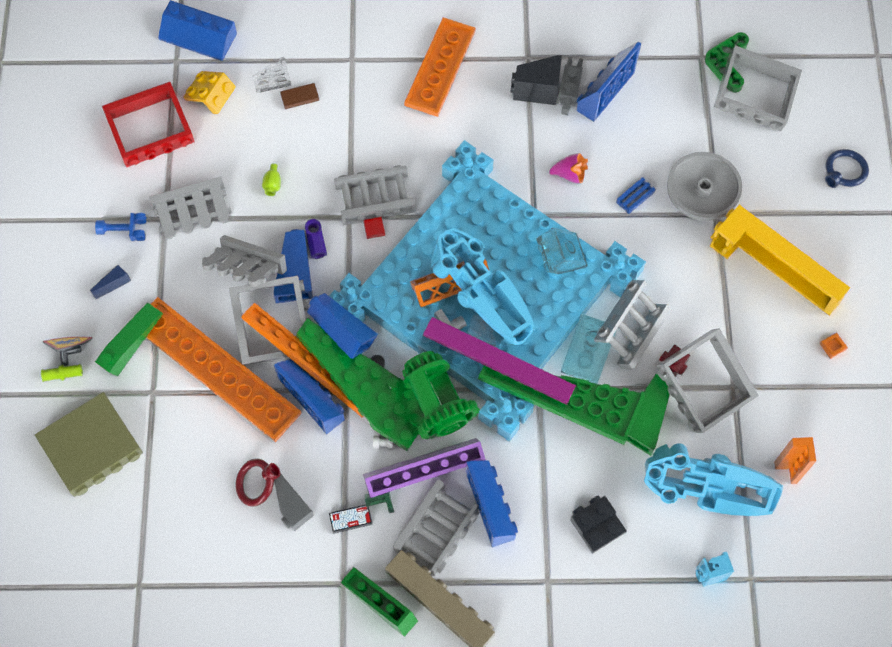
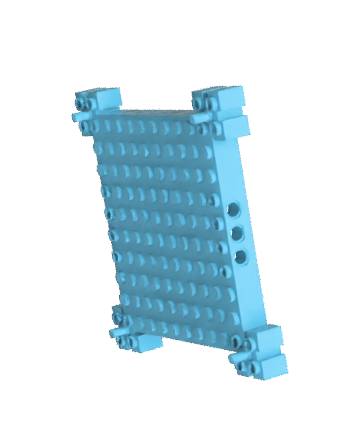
[329,140,646,442]

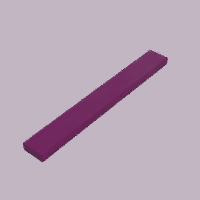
[423,317,576,405]

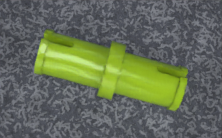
[41,364,83,382]

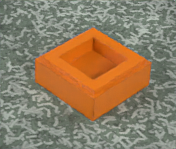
[820,332,848,359]

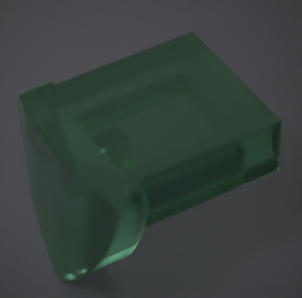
[364,492,395,513]

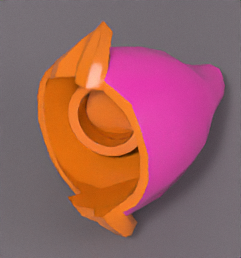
[549,153,588,184]

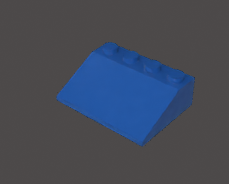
[576,42,641,122]

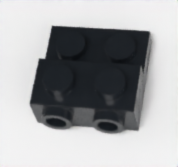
[570,495,627,554]

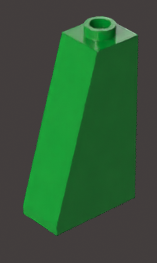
[626,374,670,456]

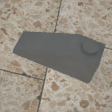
[274,474,314,531]

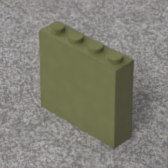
[35,392,143,497]

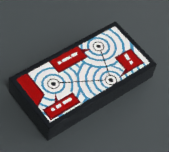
[329,504,373,534]

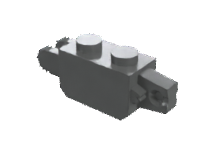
[558,57,583,115]

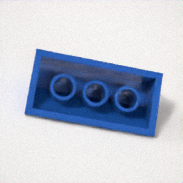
[158,0,237,61]
[274,359,345,435]
[466,460,518,548]

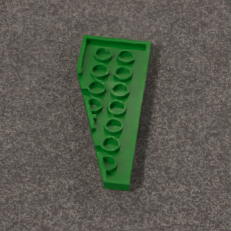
[296,318,425,451]

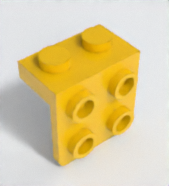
[183,71,236,114]

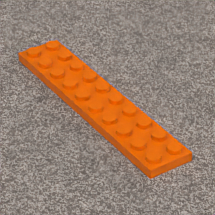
[146,297,302,442]

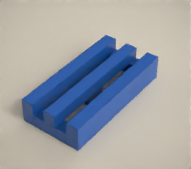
[616,177,656,214]

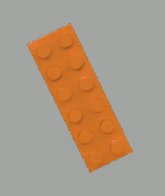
[404,17,476,117]

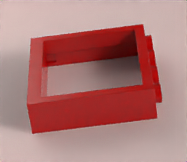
[102,82,195,167]

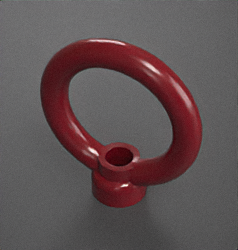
[235,458,281,507]

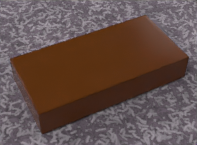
[280,83,319,109]

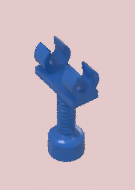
[95,213,147,241]

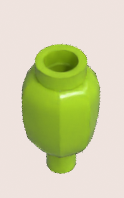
[262,163,281,196]

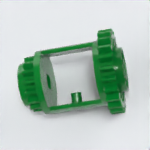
[402,351,480,440]

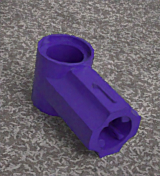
[305,219,327,259]

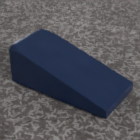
[90,265,131,299]

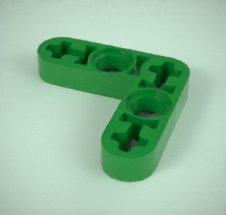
[704,32,749,93]

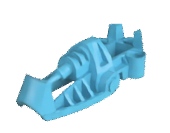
[431,228,534,345]
[644,443,783,516]

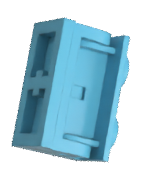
[695,552,734,587]

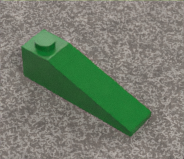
[95,302,163,376]
[340,567,418,637]

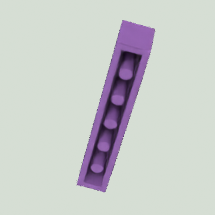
[363,438,486,498]

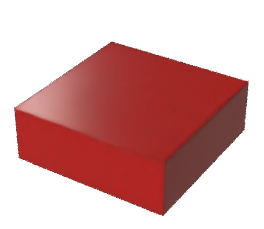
[363,217,385,239]

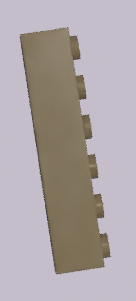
[385,550,495,647]

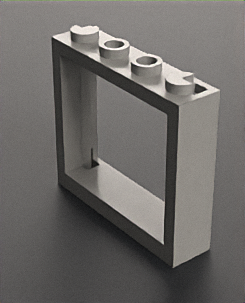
[714,45,802,131]
[229,276,310,365]
[656,328,759,433]

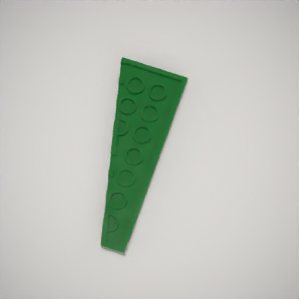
[478,365,646,445]

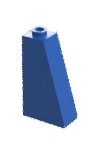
[273,229,313,304]
[307,293,378,359]

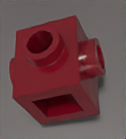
[659,344,690,378]

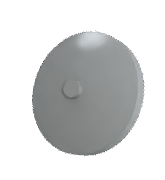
[667,152,742,221]

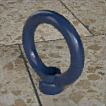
[825,149,869,188]

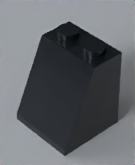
[510,55,562,105]

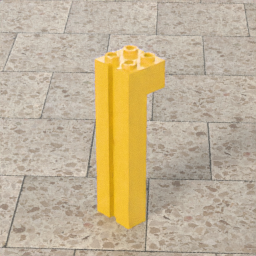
[710,204,851,316]

